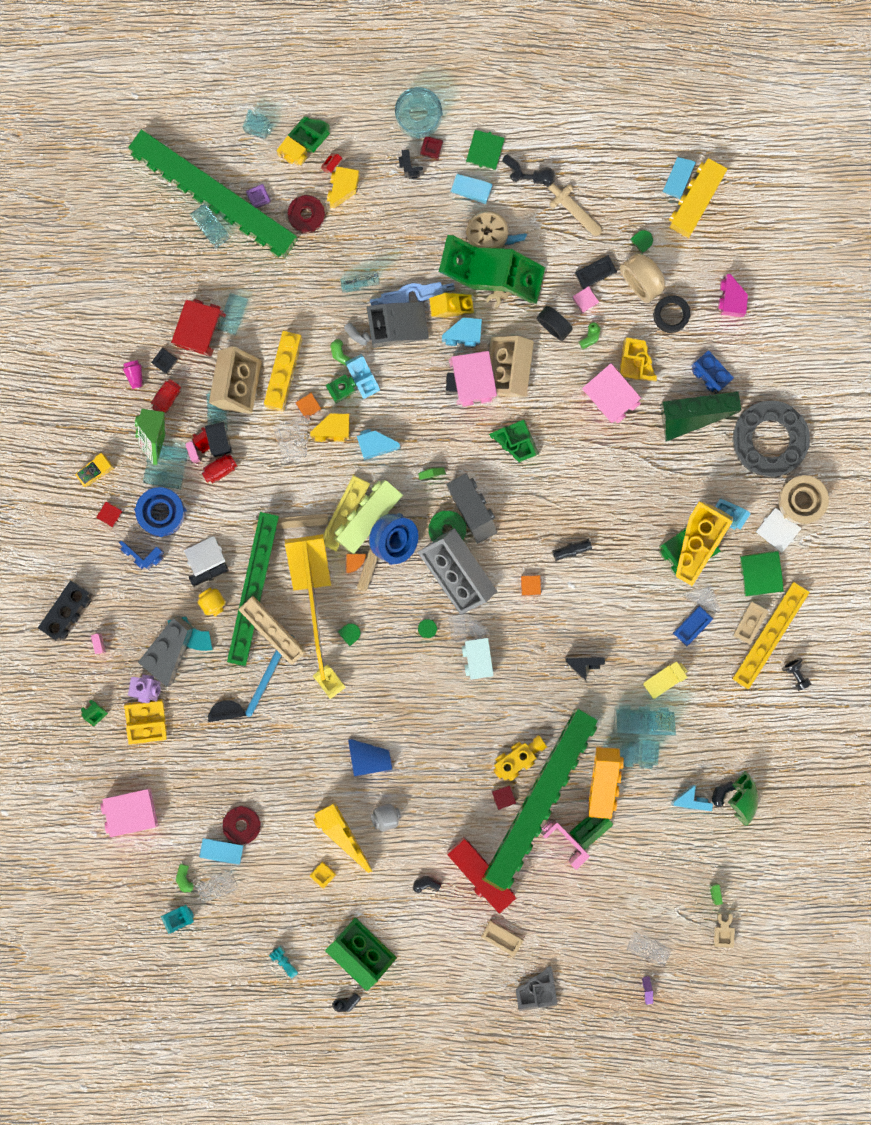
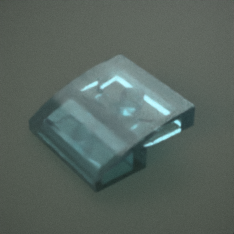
[143,445,188,490]

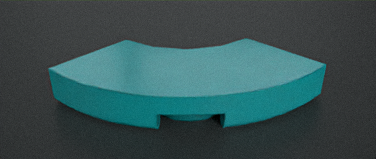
[167,617,213,651]

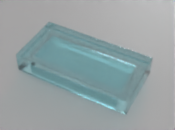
[217,293,248,335]

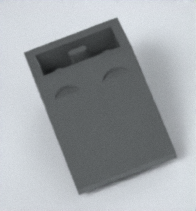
[366,302,429,348]

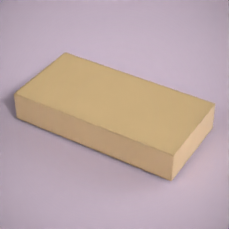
[481,920,524,957]

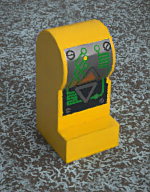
[75,453,115,487]

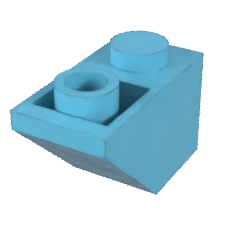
[442,318,482,347]

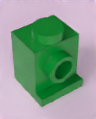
[325,374,356,404]

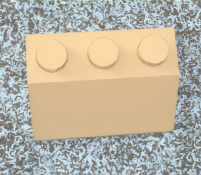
[489,336,534,397]
[209,346,262,414]

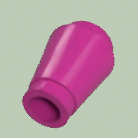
[123,360,143,389]

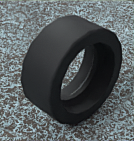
[653,295,691,333]
[537,306,573,341]

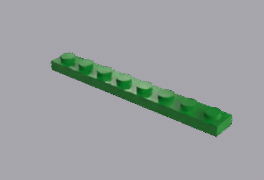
[227,512,279,666]

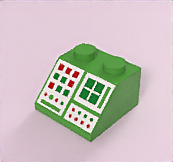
[135,408,166,465]

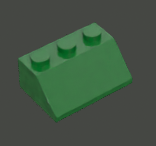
[324,917,397,991]

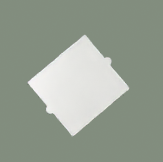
[756,507,802,553]
[184,536,226,576]

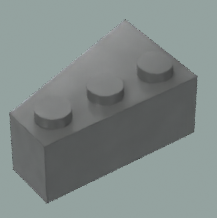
[446,473,497,544]
[138,616,193,687]

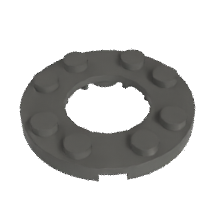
[732,400,810,477]

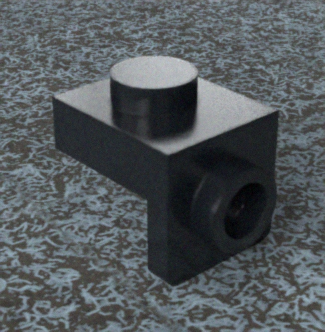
[398,149,423,179]

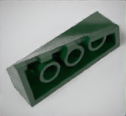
[660,391,741,442]

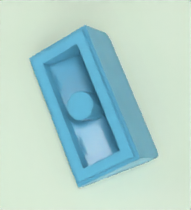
[663,157,696,199]

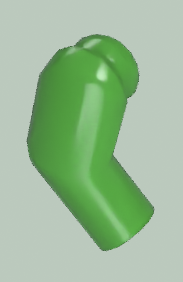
[579,322,600,349]
[330,339,352,366]

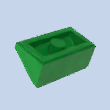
[569,816,613,850]

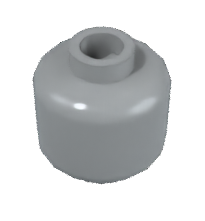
[371,804,401,832]

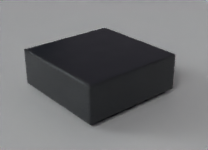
[151,348,178,374]

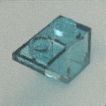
[189,203,230,249]

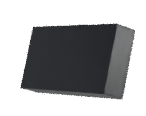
[574,255,617,290]

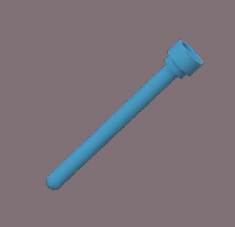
[245,634,295,717]

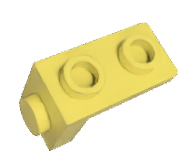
[643,662,688,699]

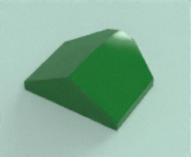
[288,117,330,153]

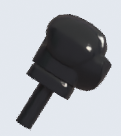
[523,167,556,187]

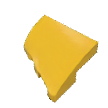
[619,338,657,382]

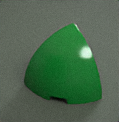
[728,771,758,826]

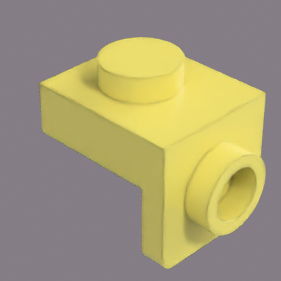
[313,665,346,699]

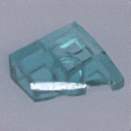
[340,271,380,293]

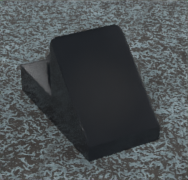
[205,422,232,457]
[565,657,605,681]

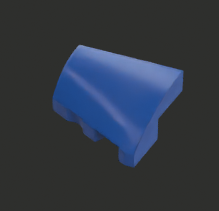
[348,739,392,776]

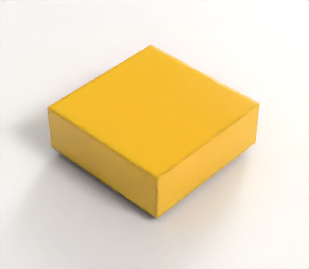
[309,861,337,889]

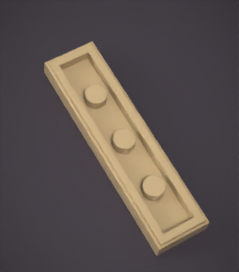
[238,596,306,665]

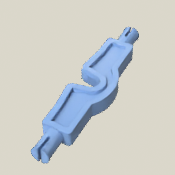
[370,282,455,306]

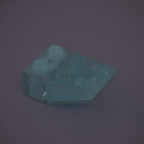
[617,740,659,769]

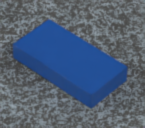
[673,606,713,647]

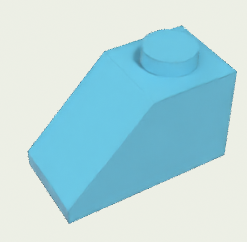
[357,429,400,460]

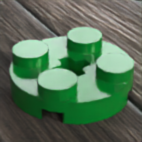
[428,511,466,541]

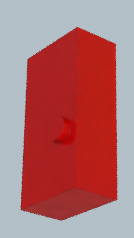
[447,837,517,914]

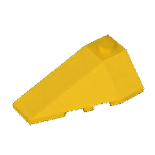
[676,501,733,586]
[313,802,373,873]

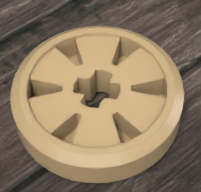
[466,211,508,249]

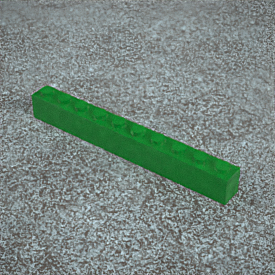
[128,129,298,258]
[482,709,598,891]

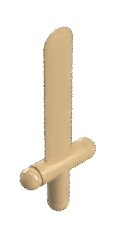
[547,183,602,236]

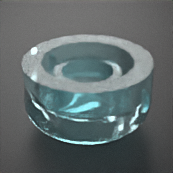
[395,87,443,139]

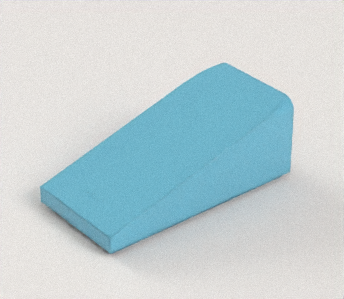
[450,174,493,204]

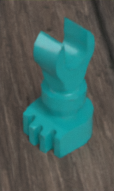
[269,945,298,979]

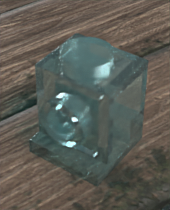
[243,109,274,139]

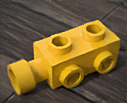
[493,735,548,781]

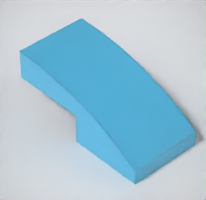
[345,354,380,399]
[199,838,243,865]

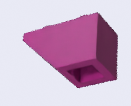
[718,274,748,317]

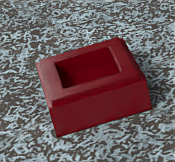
[420,136,443,160]
[492,785,516,810]

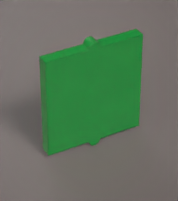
[466,130,505,170]

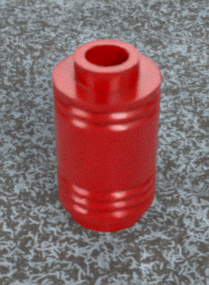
[150,379,181,414]
[202,454,238,484]

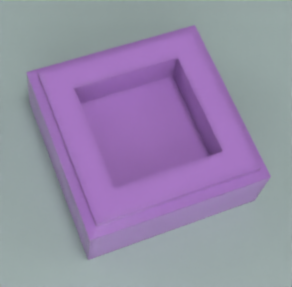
[246,184,271,208]

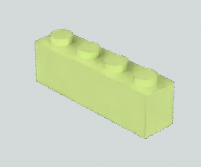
[334,480,403,554]

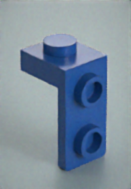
[119,540,164,570]

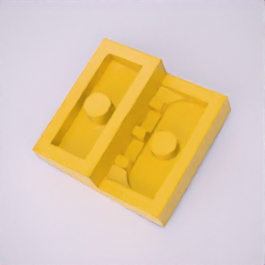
[124,699,167,744]

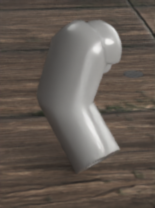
[344,323,371,345]

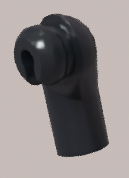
[502,154,523,182]
[712,781,735,807]
[413,876,442,893]
[332,992,362,1012]

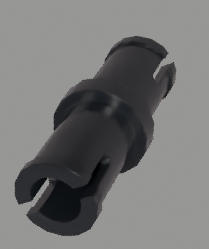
[552,538,592,562]
[189,562,229,587]

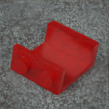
[171,299,226,357]

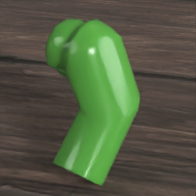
[176,864,194,892]

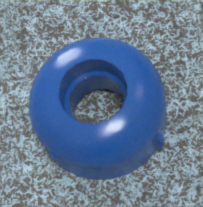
[134,487,187,537]
[369,513,419,565]

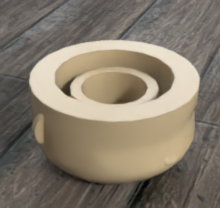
[620,254,665,303]
[778,475,829,525]

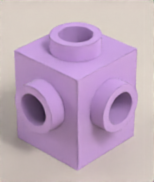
[128,675,161,703]

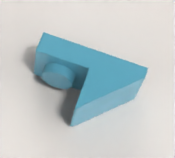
[715,498,751,530]
[671,785,713,811]

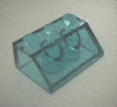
[614,706,676,736]

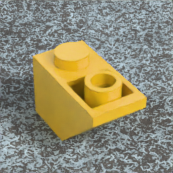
[327,166,360,209]
[429,293,474,318]
[310,413,350,442]

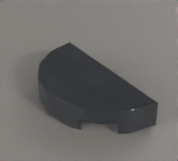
[208,700,246,722]

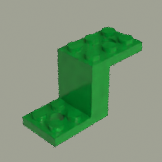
[438,235,546,304]

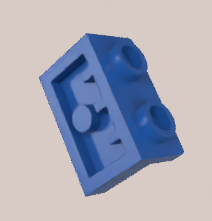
[691,350,734,394]

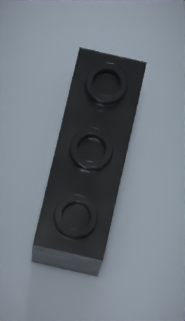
[38,580,93,642]

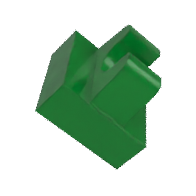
[81,700,108,726]

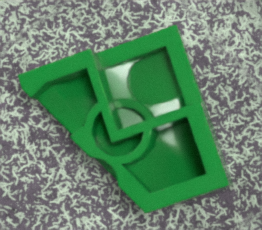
[489,419,539,462]

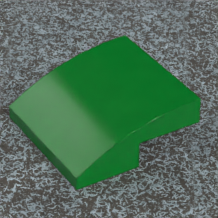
[740,551,784,596]

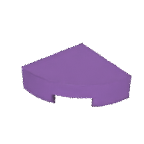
[642,976,653,1005]

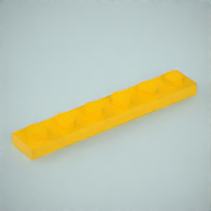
[732,582,810,690]

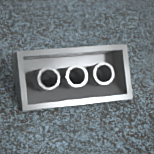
[418,528,497,615]

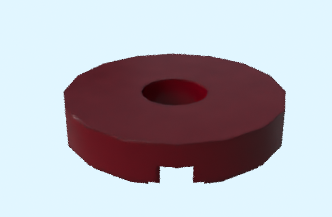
[287,195,325,233]
[222,806,261,845]

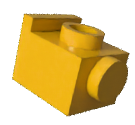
[276,136,307,166]

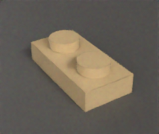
[732,602,768,645]

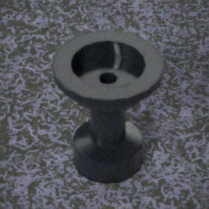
[782,658,812,691]

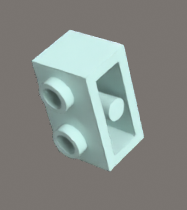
[462,638,493,680]

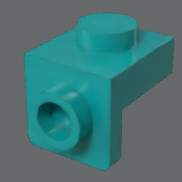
[160,905,194,934]

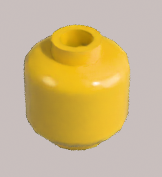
[197,587,226,616]

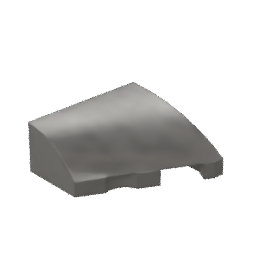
[516,966,558,1011]

